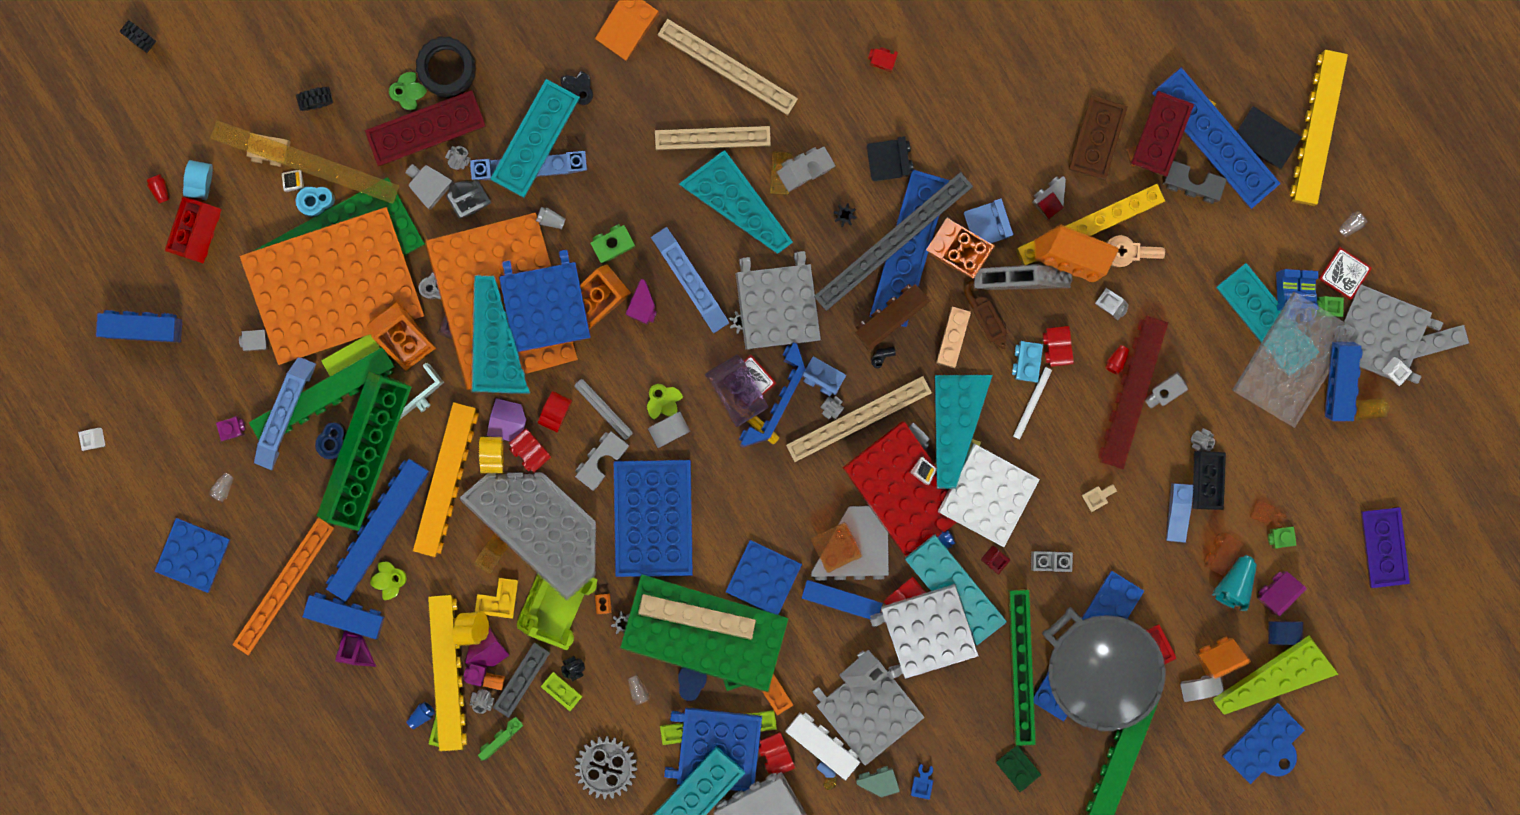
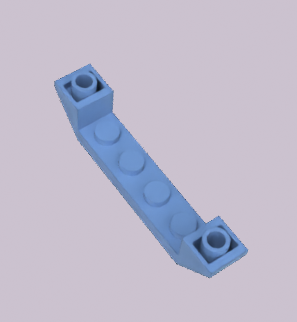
[470,151,587,180]
[651,227,729,333]
[254,357,316,470]

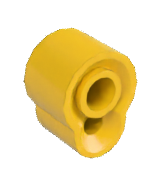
[479,437,504,473]
[452,612,489,646]

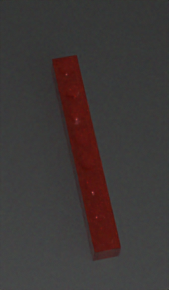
[1098,316,1169,469]

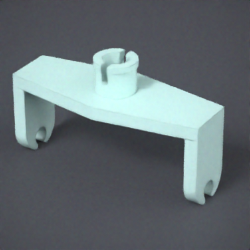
[400,363,444,419]

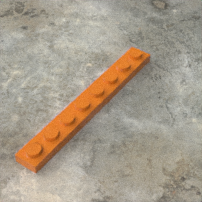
[232,517,335,656]

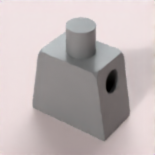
[405,164,454,210]
[1144,371,1188,408]

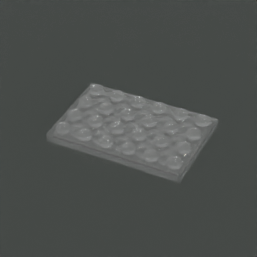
[1232,291,1356,428]

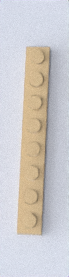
[658,19,798,116]
[786,376,931,462]

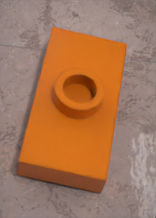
[762,673,793,716]

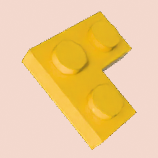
[475,578,519,619]

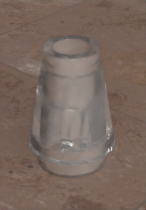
[1338,211,1368,238]
[209,473,234,502]
[627,675,650,705]

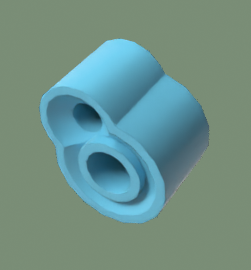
[183,160,213,200]
[296,187,335,217]

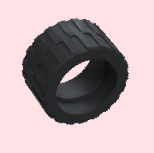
[416,37,476,98]

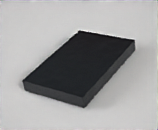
[1237,106,1302,170]
[1192,451,1226,510]

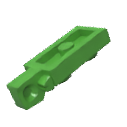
[478,717,524,761]

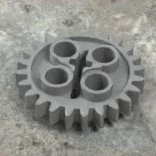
[575,736,637,799]

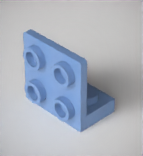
[964,199,1013,244]
[802,356,846,396]

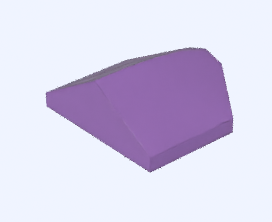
[487,399,526,441]

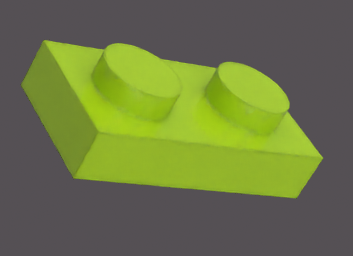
[541,672,583,711]

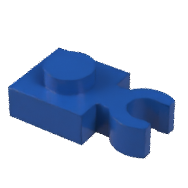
[911,764,933,800]

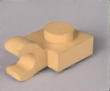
[1082,484,1117,512]

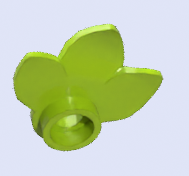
[647,384,683,419]
[370,562,407,600]

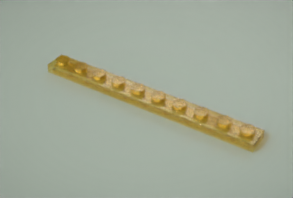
[210,120,400,204]

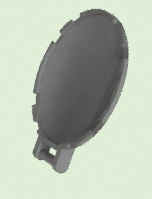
[1042,607,1166,731]

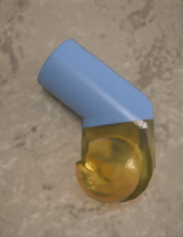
[817,762,837,790]

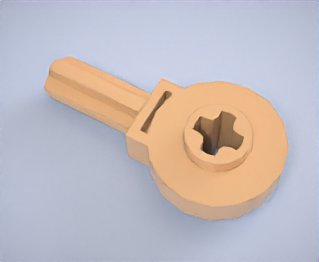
[1106,235,1165,267]

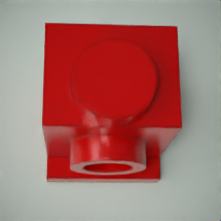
[868,47,898,72]

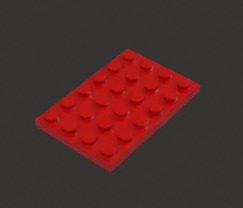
[842,421,957,557]

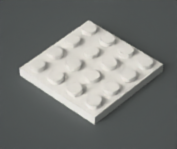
[938,444,1040,547]

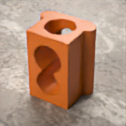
[595,594,612,614]
[483,672,505,690]

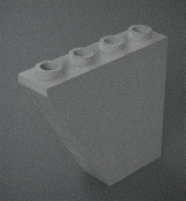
[975,265,1072,290]
[811,506,889,580]
[714,772,807,815]

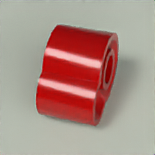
[537,391,573,433]

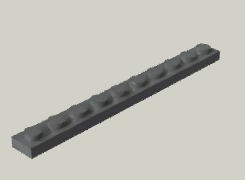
[814,172,973,311]

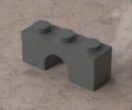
[1163,161,1227,204]

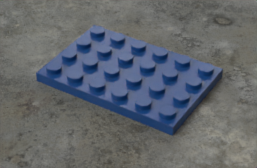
[614,460,693,577]

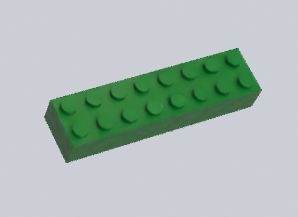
[317,372,412,531]

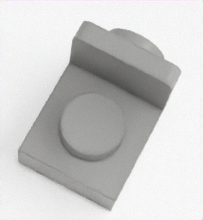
[1095,288,1129,320]

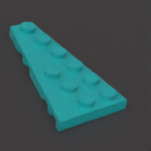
[679,150,793,254]
[471,275,530,394]
[935,375,993,489]

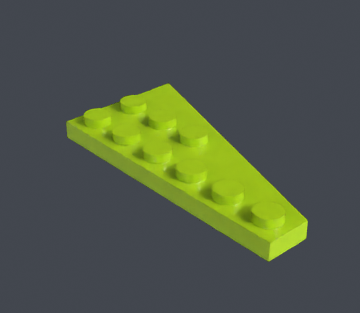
[1213,636,1338,715]

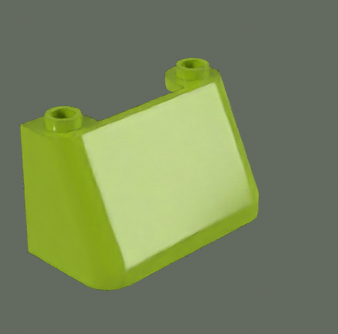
[517,574,598,650]

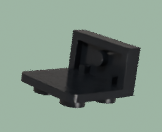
[867,136,913,181]

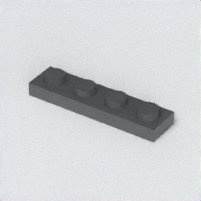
[493,642,551,718]

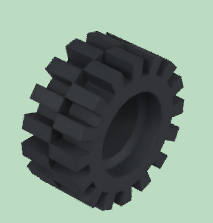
[119,20,156,53]
[296,87,333,111]

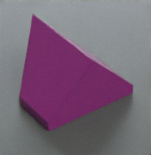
[465,626,509,666]
[335,631,377,667]

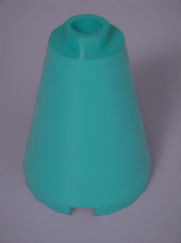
[1212,555,1257,611]

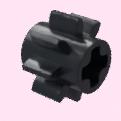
[833,203,857,227]
[561,656,585,681]

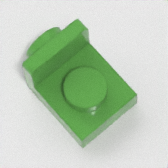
[1313,296,1344,317]
[1268,526,1296,549]

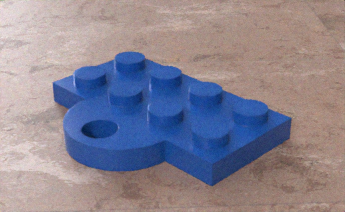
[1223,702,1305,784]

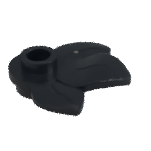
[561,71,593,105]

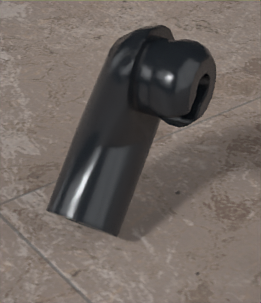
[871,346,896,369]

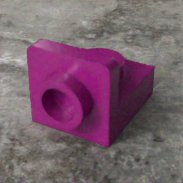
[216,416,246,441]

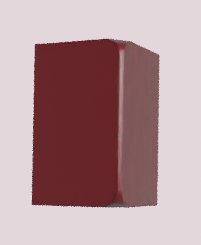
[1037,192,1064,219]
[981,546,1011,575]

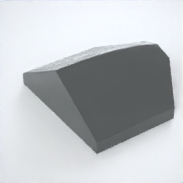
[446,180,491,219]

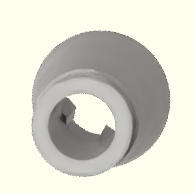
[536,207,565,229]

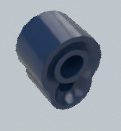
[315,423,347,459]
[1268,621,1303,644]
[678,667,707,701]

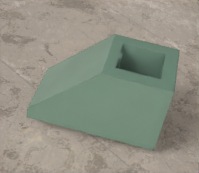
[856,766,900,797]

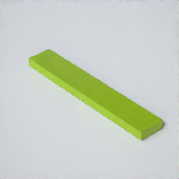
[660,710,777,745]

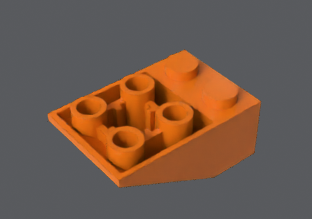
[926,218,995,279]

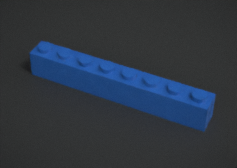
[326,459,430,602]

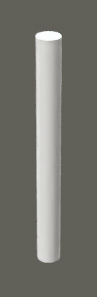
[1013,367,1052,440]

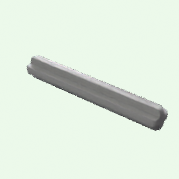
[574,379,633,440]

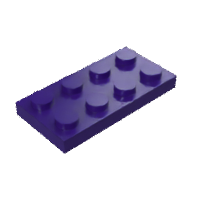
[1361,507,1410,588]

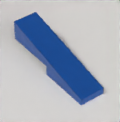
[802,580,883,619]

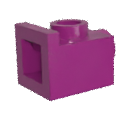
[464,664,487,686]

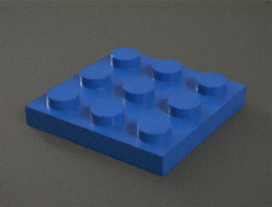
[154,518,231,593]
[726,540,802,615]

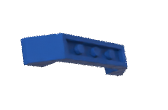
[739,342,805,448]

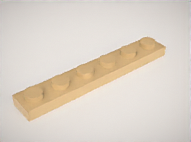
[655,126,771,150]
[638,595,756,640]

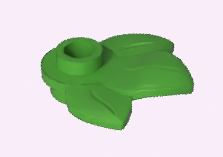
[389,72,427,110]

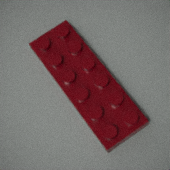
[364,90,486,167]

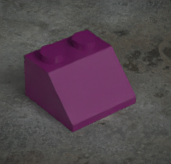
[626,279,657,325]
[1257,571,1307,616]

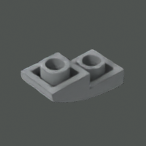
[1031,551,1073,572]
[1180,676,1224,702]

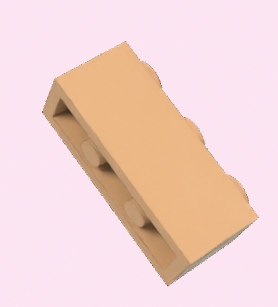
[936,307,971,368]

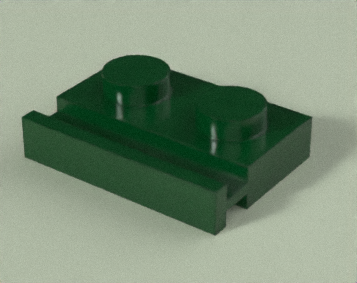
[996,746,1041,792]

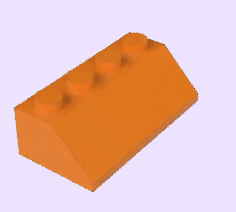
[1035,225,1118,282]

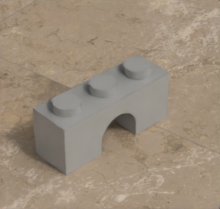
[777,147,836,192]
[575,431,630,491]

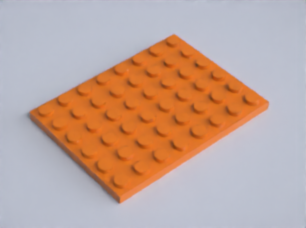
[240,207,425,365]
[425,213,578,390]

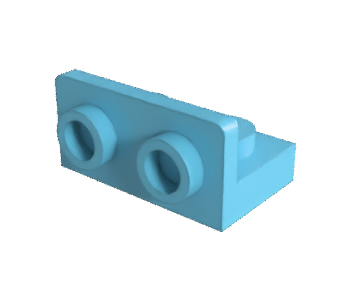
[1012,341,1043,382]

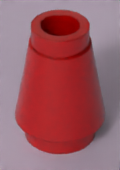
[146,174,169,204]
[1105,345,1129,375]

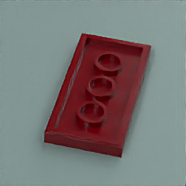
[1130,91,1194,177]

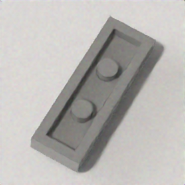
[1414,325,1469,358]

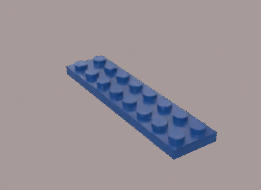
[1152,67,1281,209]
[869,170,949,327]
[1034,571,1144,722]

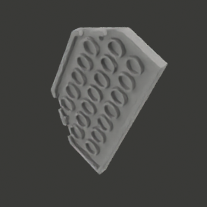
[460,473,596,600]

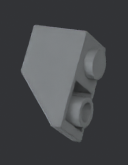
[1032,176,1066,220]
[839,650,888,688]

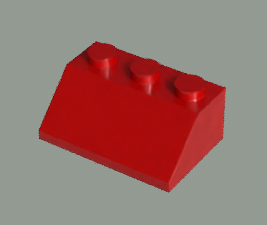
[165,197,222,264]

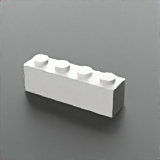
[786,712,860,780]

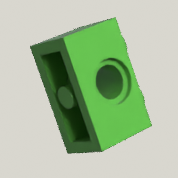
[590,224,636,264]

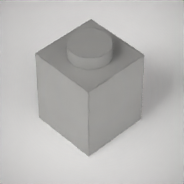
[239,330,269,351]

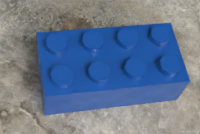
[96,310,182,342]

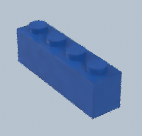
[1325,342,1363,421]
[303,592,385,639]

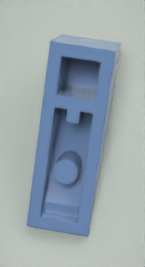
[1166,483,1193,542]

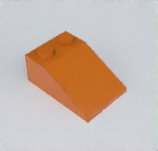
[595,0,659,61]
[580,264,631,330]
[367,302,436,371]
[1196,636,1250,679]

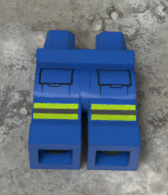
[1276,269,1318,322]

